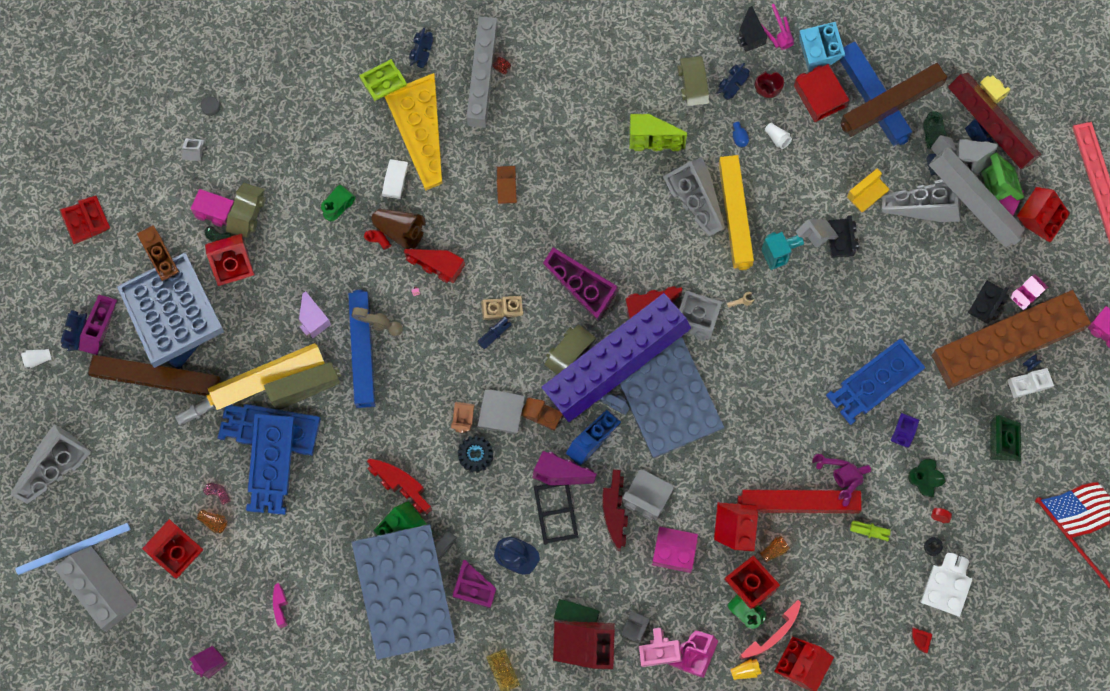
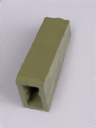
[264,362,341,410]

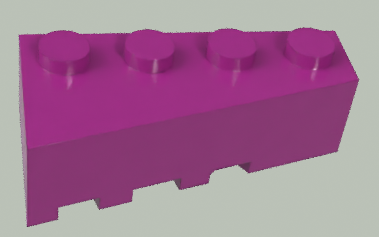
[543,247,618,322]

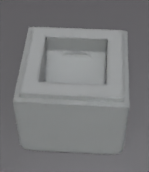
[931,135,957,155]
[181,138,204,161]

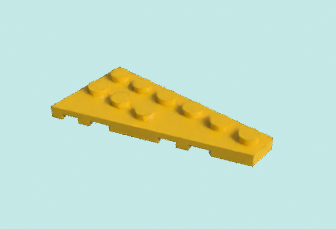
[384,73,442,191]

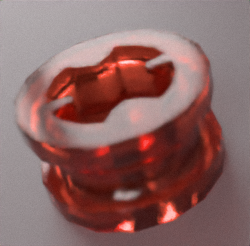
[493,57,511,74]

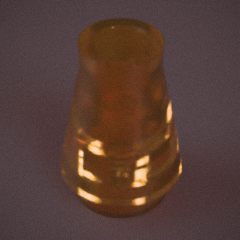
[197,509,228,534]
[760,536,790,563]

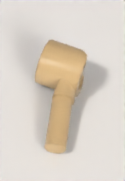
[727,292,754,308]

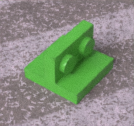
[981,152,1024,201]

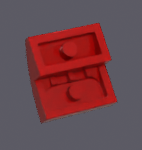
[60,195,110,244]

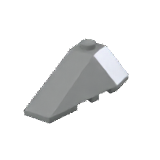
[663,157,725,236]
[881,179,961,222]

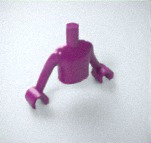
[812,454,871,506]

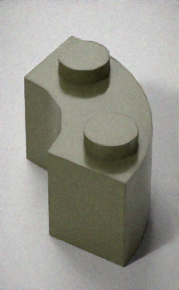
[677,56,709,106]
[226,183,266,238]
[544,324,596,374]

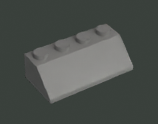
[54,546,138,632]

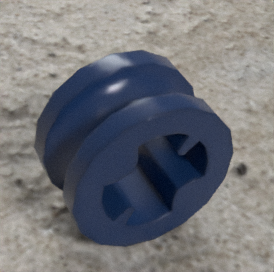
[1022,354,1042,372]

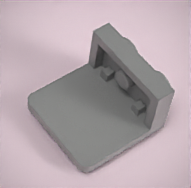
[622,469,673,521]

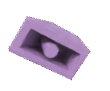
[299,291,331,338]

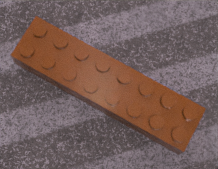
[931,290,1091,389]

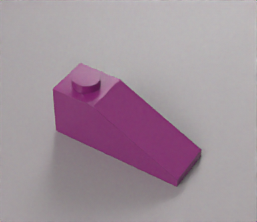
[79,295,117,355]

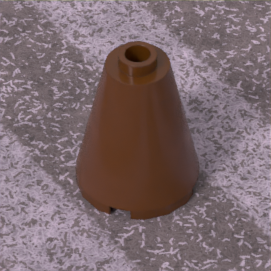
[371,209,426,249]

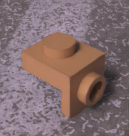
[451,402,475,433]

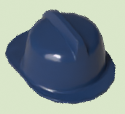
[494,537,540,575]

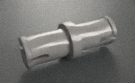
[175,399,215,426]

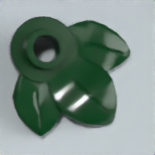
[908,459,946,497]

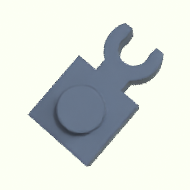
[598,394,629,415]

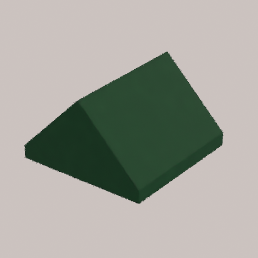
[990,415,1021,461]

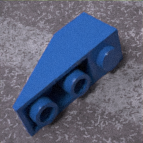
[566,410,621,466]

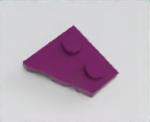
[452,560,496,608]

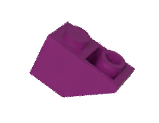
[189,646,228,679]

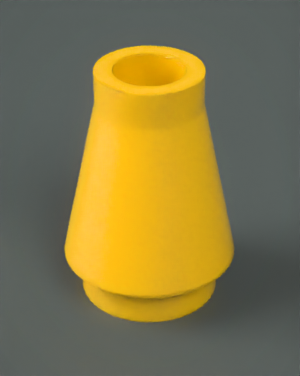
[731,658,762,680]

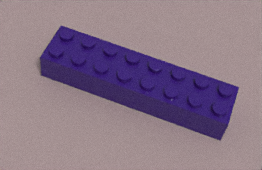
[542,293,691,423]

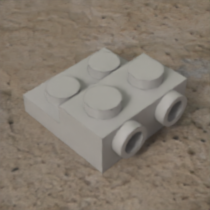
[679,291,722,341]

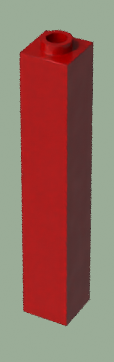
[737,490,862,514]

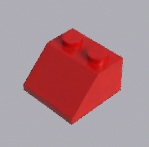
[205,233,254,286]
[714,502,758,551]
[142,519,204,579]
[724,555,780,609]

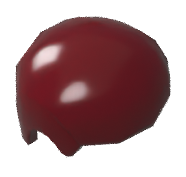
[754,71,785,98]

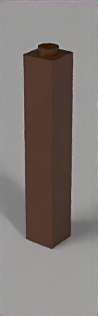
[840,63,947,137]

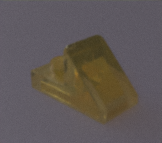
[486,649,520,691]

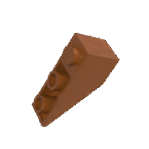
[137,225,179,281]

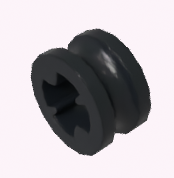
[924,537,943,556]

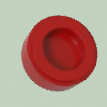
[931,508,952,523]

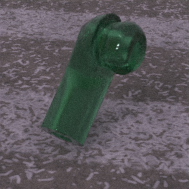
[204,226,231,242]

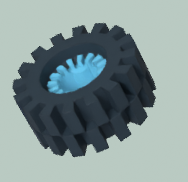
[458,435,493,473]

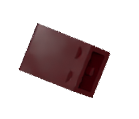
[553,621,615,669]

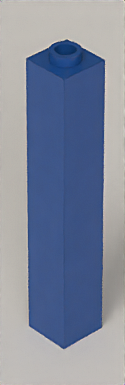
[839,42,912,146]
[348,290,376,408]

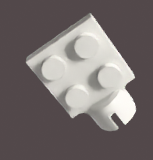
[921,553,972,617]

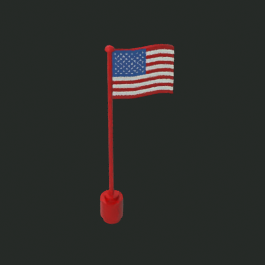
[1035,482,1110,589]

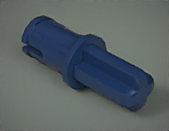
[477,317,512,349]

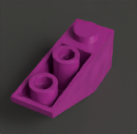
[532,451,597,485]

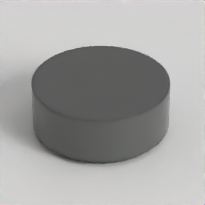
[201,96,220,116]

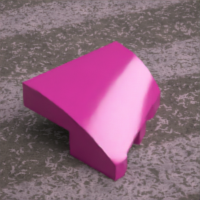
[668,631,718,678]

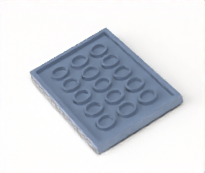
[117,253,224,368]
[619,336,724,459]
[351,524,455,660]

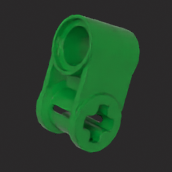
[321,185,356,221]
[727,594,766,629]

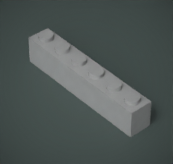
[466,16,498,128]

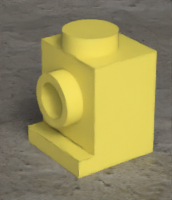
[980,76,1010,104]

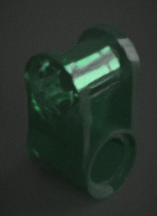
[923,111,947,149]

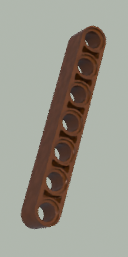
[88,355,221,396]

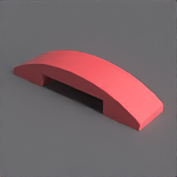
[739,600,801,660]

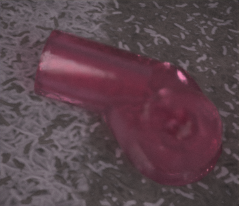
[203,482,231,505]

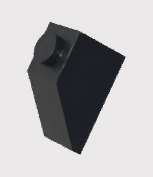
[737,6,767,52]

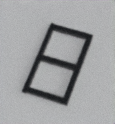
[534,484,579,545]

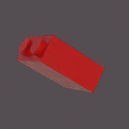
[794,64,850,122]

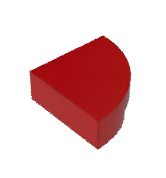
[912,628,933,654]

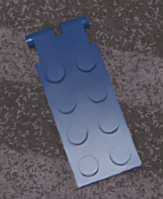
[826,338,925,425]
[217,403,321,456]
[246,414,295,515]

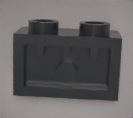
[827,215,859,258]
[968,280,1009,324]

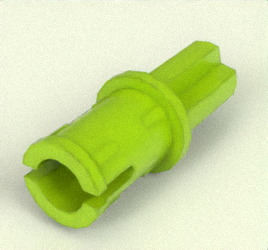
[850,520,891,542]

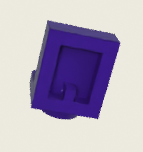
[891,413,919,448]

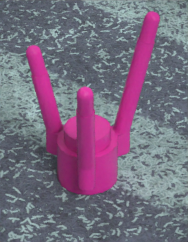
[761,4,794,50]

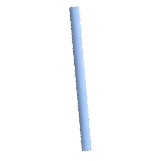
[16,523,131,575]

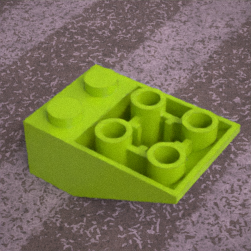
[629,114,687,151]

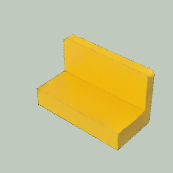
[847,168,889,212]

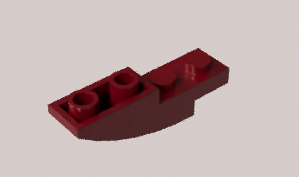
[602,469,628,552]

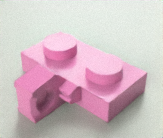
[639,628,682,667]

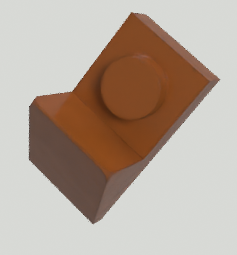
[497,166,517,204]
[521,398,562,431]

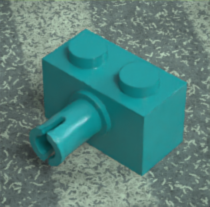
[761,232,804,270]

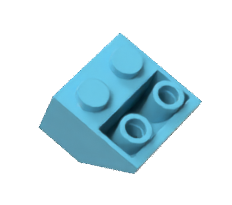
[799,22,845,72]

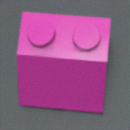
[652,527,698,573]

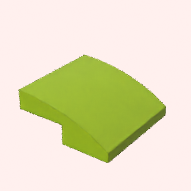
[359,59,407,101]

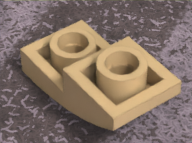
[481,296,523,320]

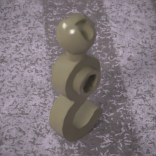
[351,307,403,336]

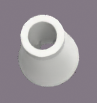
[765,123,792,149]
[21,349,52,369]

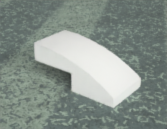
[382,159,408,199]
[1007,368,1054,398]

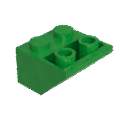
[373,501,427,536]

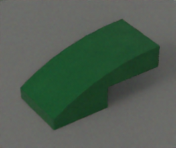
[554,599,600,622]

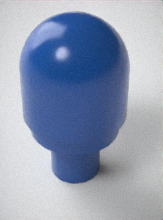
[732,121,749,147]

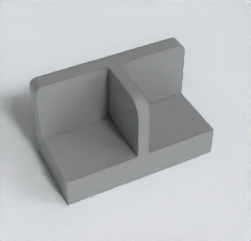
[795,219,839,248]

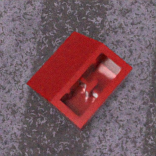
[1017,187,1070,242]
[774,636,834,691]

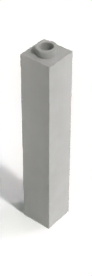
[929,147,1025,248]

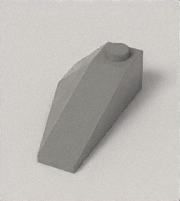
[11,424,91,504]

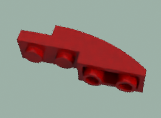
[367,458,432,515]

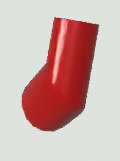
[364,230,391,250]

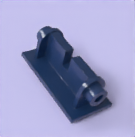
[409,28,434,68]
[716,63,750,100]
[965,119,997,153]
[60,310,87,351]

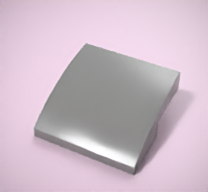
[477,389,525,435]

